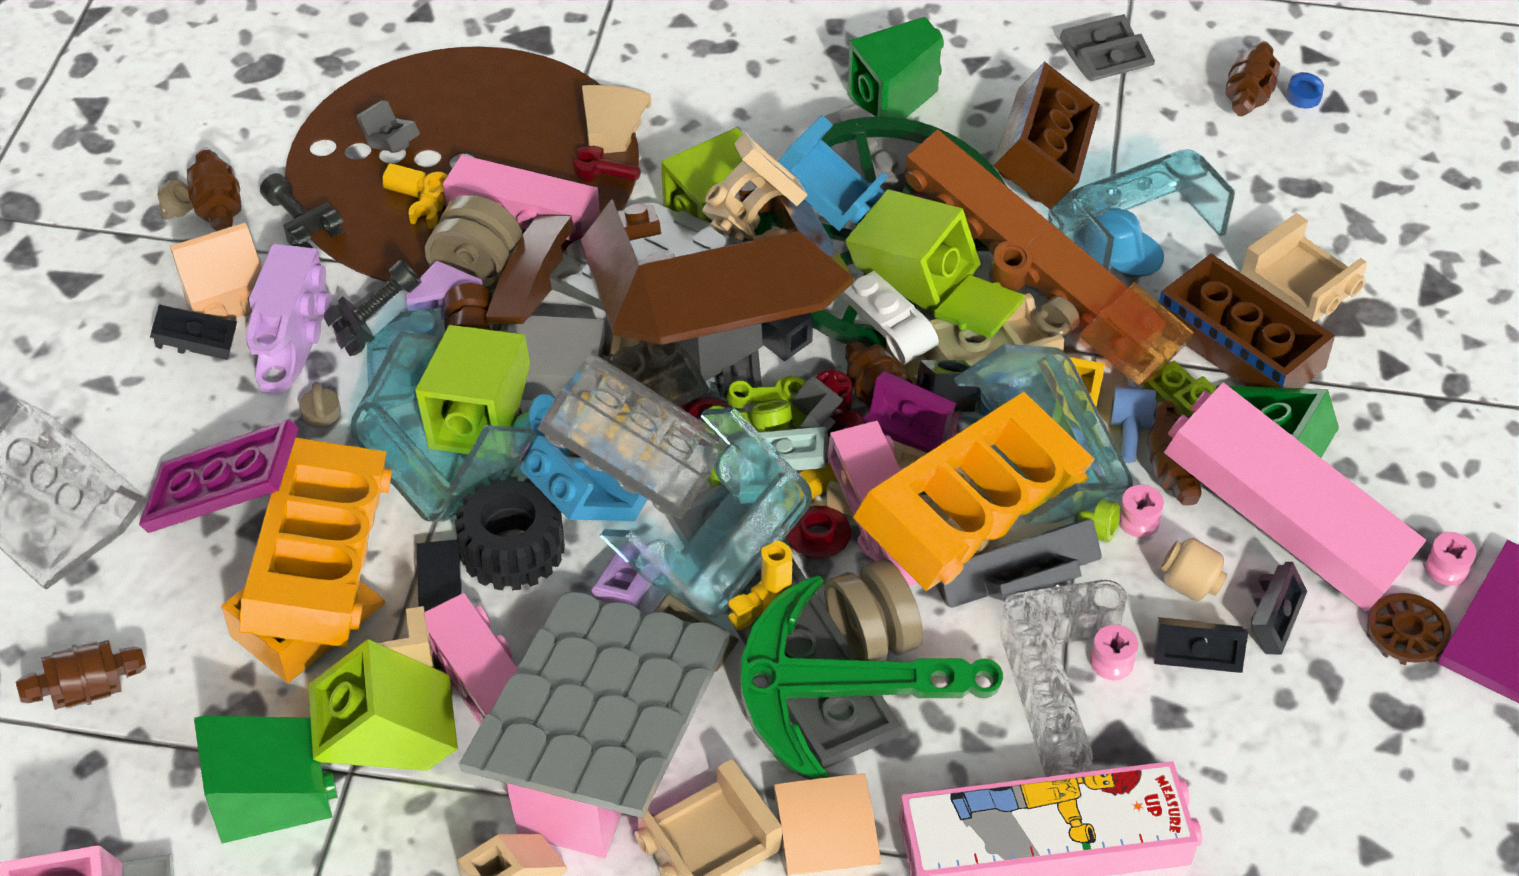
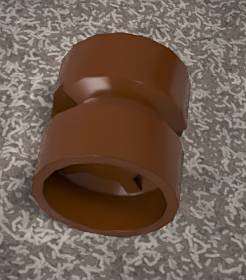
[443,283,495,332]

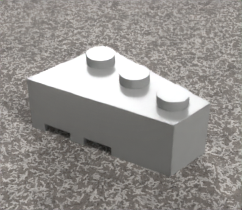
[824,104,920,197]

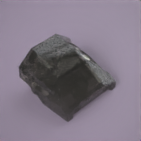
[596,340,710,425]

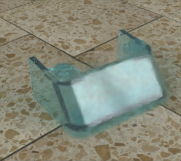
[1048,149,1235,271]
[350,332,536,522]
[954,344,1133,524]
[599,407,812,615]

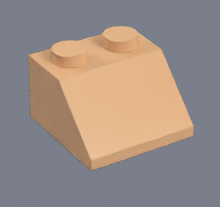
[170,223,262,320]

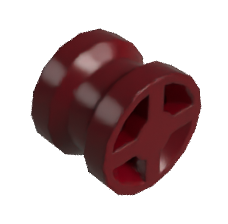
[816,370,852,420]

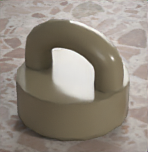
[157,179,193,220]
[1035,296,1080,336]
[299,382,341,427]

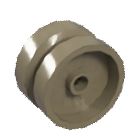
[424,195,522,291]
[824,558,923,661]

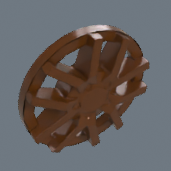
[1367,593,1451,665]

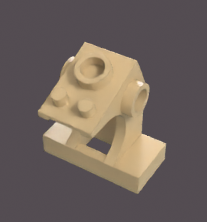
[702,133,808,243]

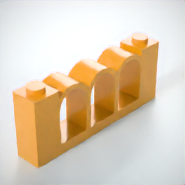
[853,391,1095,591]
[239,438,392,647]

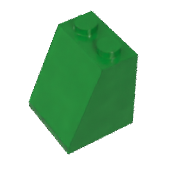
[847,16,944,119]
[194,716,338,844]

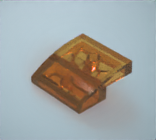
[1079,282,1194,388]

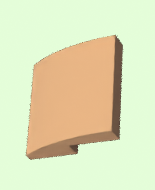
[774,773,881,876]

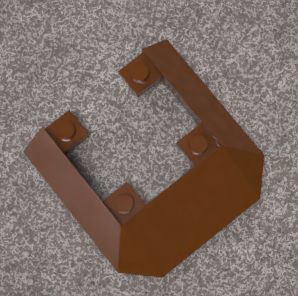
[581,181,853,345]

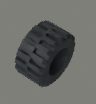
[455,476,565,591]

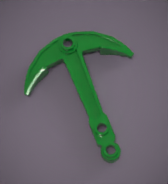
[740,575,1003,780]

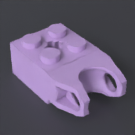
[246,244,332,394]

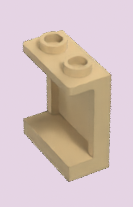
[1241,213,1367,322]
[635,759,782,876]

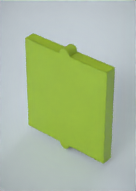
[935,275,1025,338]

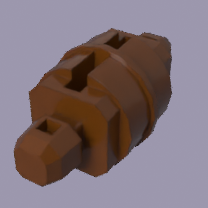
[1225,41,1280,117]
[187,147,242,231]
[845,341,913,409]
[1147,401,1202,506]
[16,640,147,710]

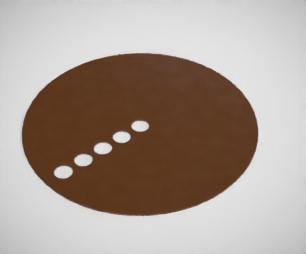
[285,46,639,282]

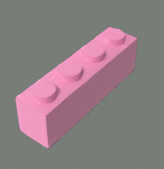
[443,155,600,242]
[827,421,918,586]
[425,593,518,725]

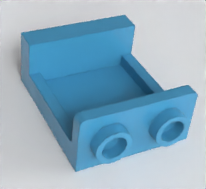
[778,115,888,231]
[519,436,654,521]

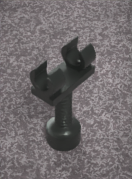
[260,173,345,248]
[324,259,422,356]

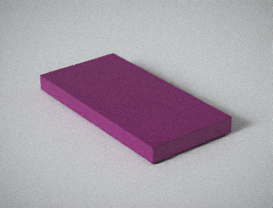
[139,419,299,533]
[1438,540,1519,703]

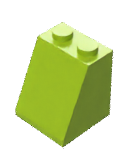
[661,127,751,223]
[845,189,981,315]
[415,325,530,459]
[308,639,458,771]

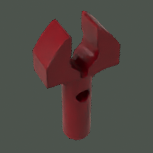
[572,146,641,182]

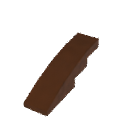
[486,216,574,324]

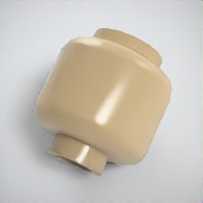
[1160,538,1228,601]

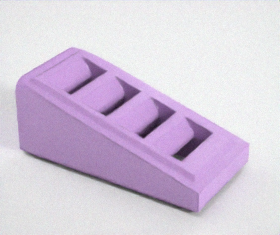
[591,540,663,609]

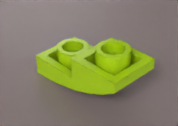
[1143,360,1217,416]

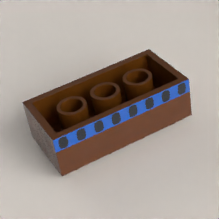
[993,61,1100,210]
[1157,253,1335,388]

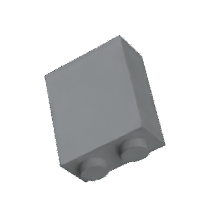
[501,315,606,403]

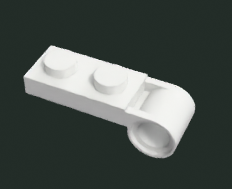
[843,271,939,365]

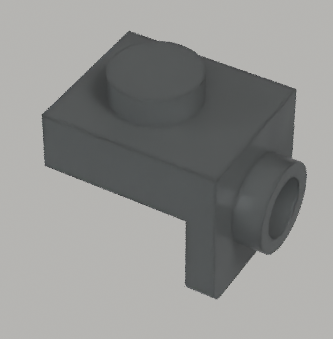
[357,100,420,153]
[792,376,843,433]

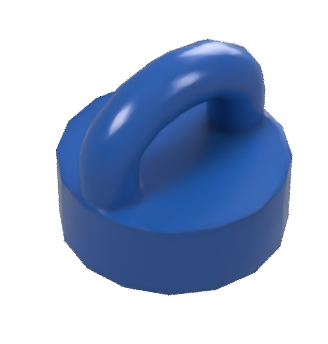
[1286,72,1324,109]

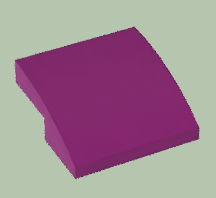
[864,371,956,453]

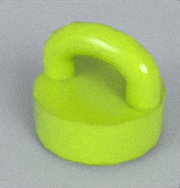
[751,400,793,433]
[1077,499,1120,543]

